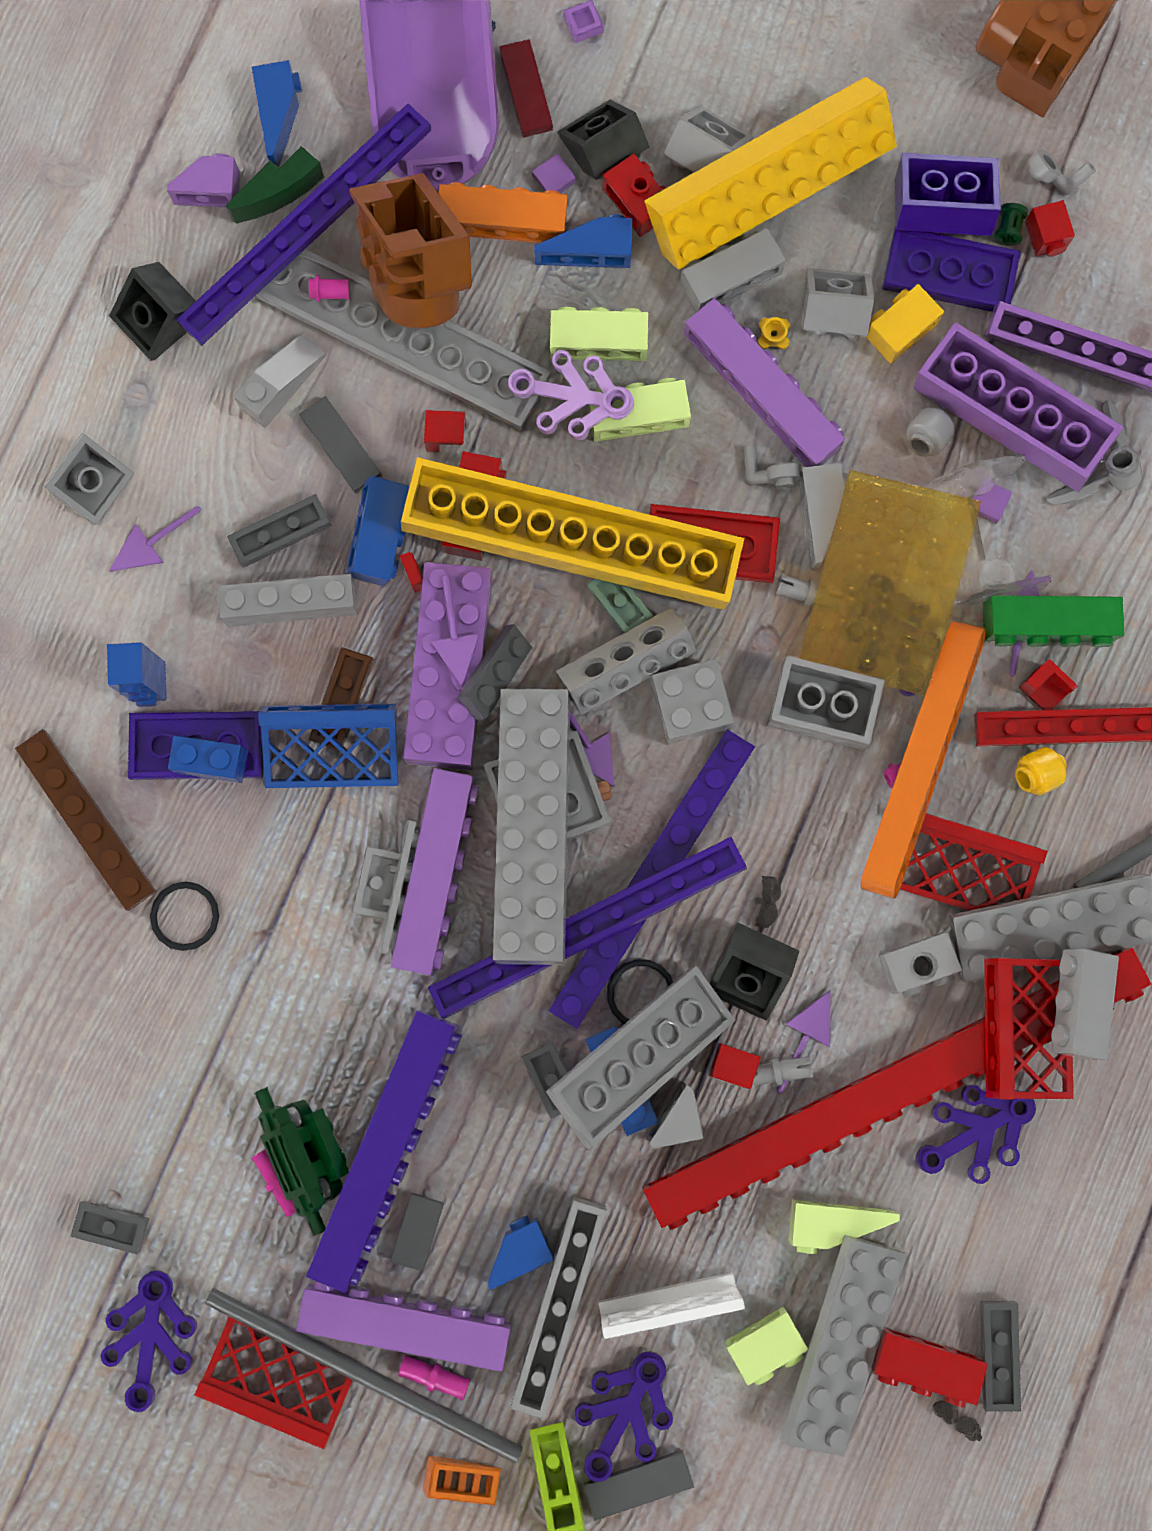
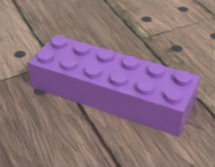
[914,322,1124,493]
[403,562,493,770]

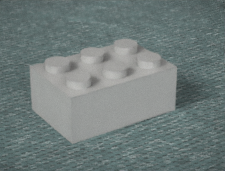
[767,656,885,750]

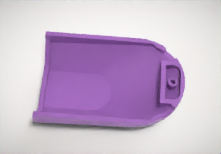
[359,0,499,191]

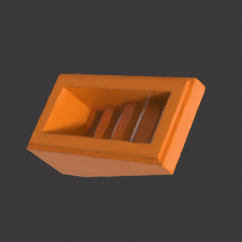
[423,1456,501,1505]

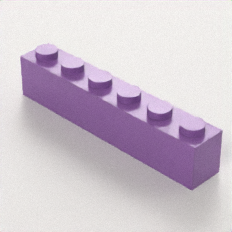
[683,297,845,467]
[984,301,1152,392]
[391,768,479,976]
[296,1281,511,1372]

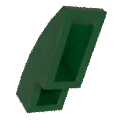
[225,146,324,223]

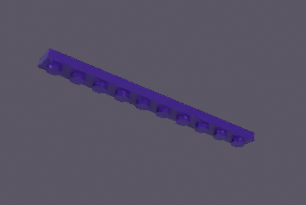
[176,103,432,346]
[549,729,755,1029]
[428,837,747,1019]

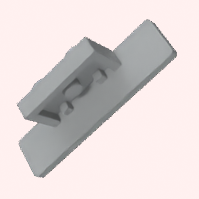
[352,820,420,954]

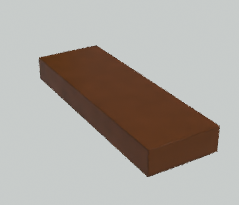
[309,647,374,751]

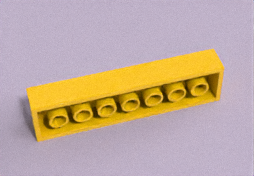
[645,76,897,270]

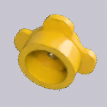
[758,317,790,350]

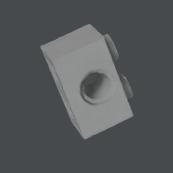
[878,932,962,998]

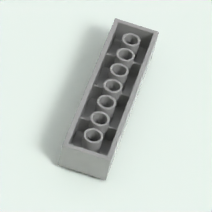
[493,689,570,965]

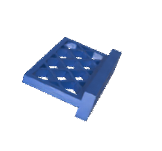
[258,703,399,788]

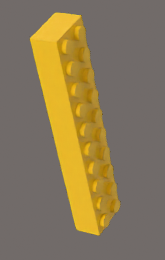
[401,457,744,610]

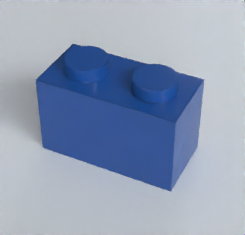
[168,736,248,783]

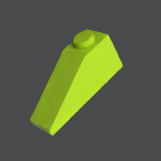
[529,1422,587,1531]

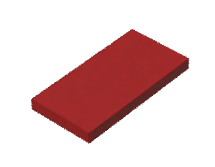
[649,504,780,584]

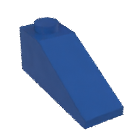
[251,60,302,168]
[534,214,632,268]

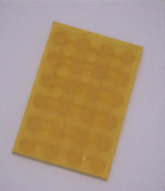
[799,470,981,696]

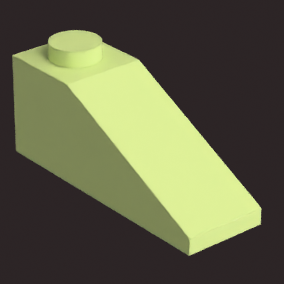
[788,1199,900,1254]

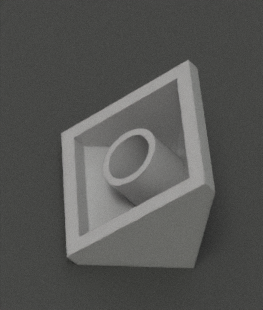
[43,433,134,525]
[646,1082,703,1148]

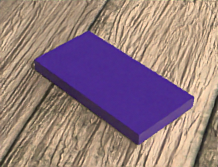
[882,228,1021,312]
[128,711,263,780]

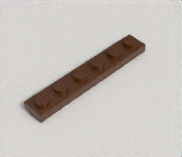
[15,729,157,911]

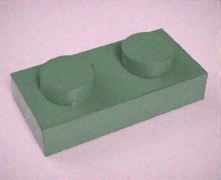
[587,579,653,633]

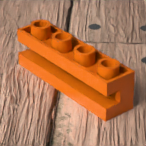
[438,182,568,243]

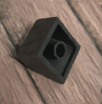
[557,100,650,180]
[109,262,196,361]
[709,923,799,1021]

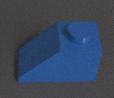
[487,1215,554,1290]

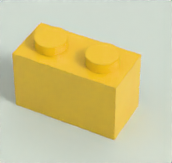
[865,284,944,364]

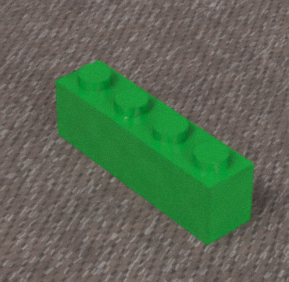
[983,595,1125,647]

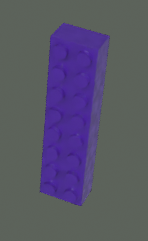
[306,1010,462,1293]

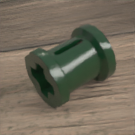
[993,203,1028,246]

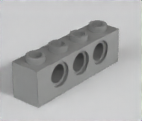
[556,607,696,715]

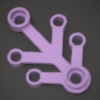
[508,350,634,440]

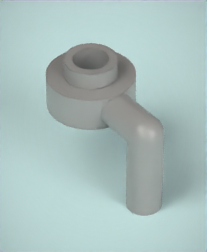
[1029,149,1096,195]
[743,445,801,489]

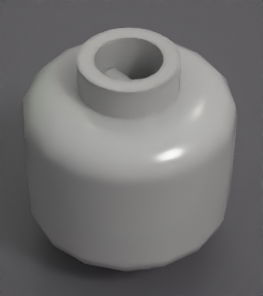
[905,407,955,457]

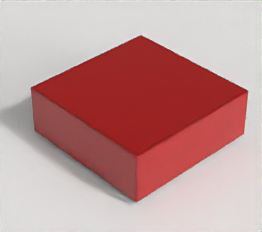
[400,552,423,593]

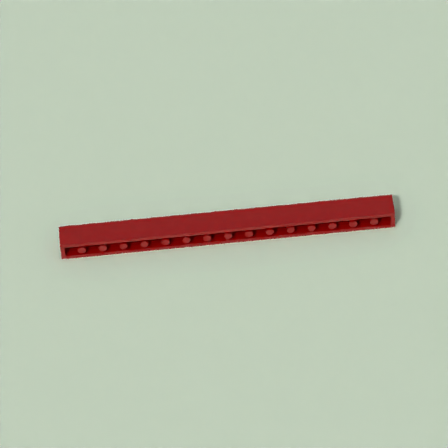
[642,947,1152,1230]

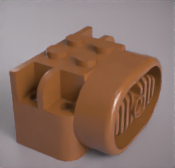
[975,0,1118,118]
[349,173,472,329]

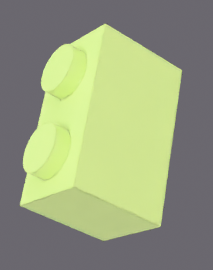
[724,1307,808,1386]

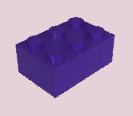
[895,153,1001,236]

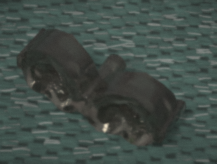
[754,876,781,928]
[933,1400,982,1441]

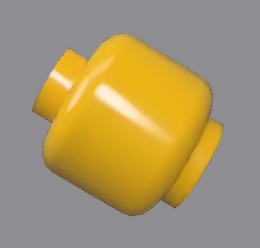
[1015,747,1067,796]

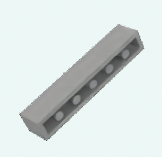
[511,1196,607,1420]

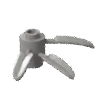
[1047,400,1143,505]

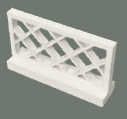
[598,1272,745,1339]

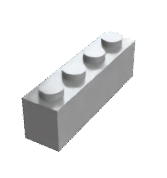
[218,574,358,627]

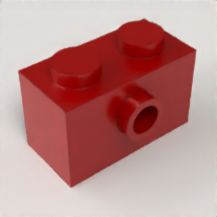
[602,153,666,237]

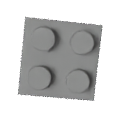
[650,658,734,745]

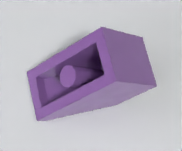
[167,153,240,207]

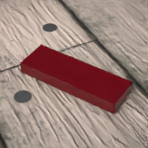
[499,39,553,138]

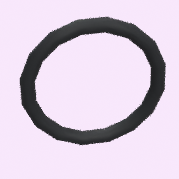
[150,881,219,951]
[607,959,673,1024]

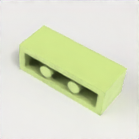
[550,306,648,361]
[588,378,691,442]

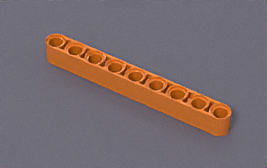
[860,621,986,899]

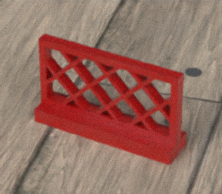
[900,813,1048,911]
[984,958,1074,1099]
[194,1317,353,1449]

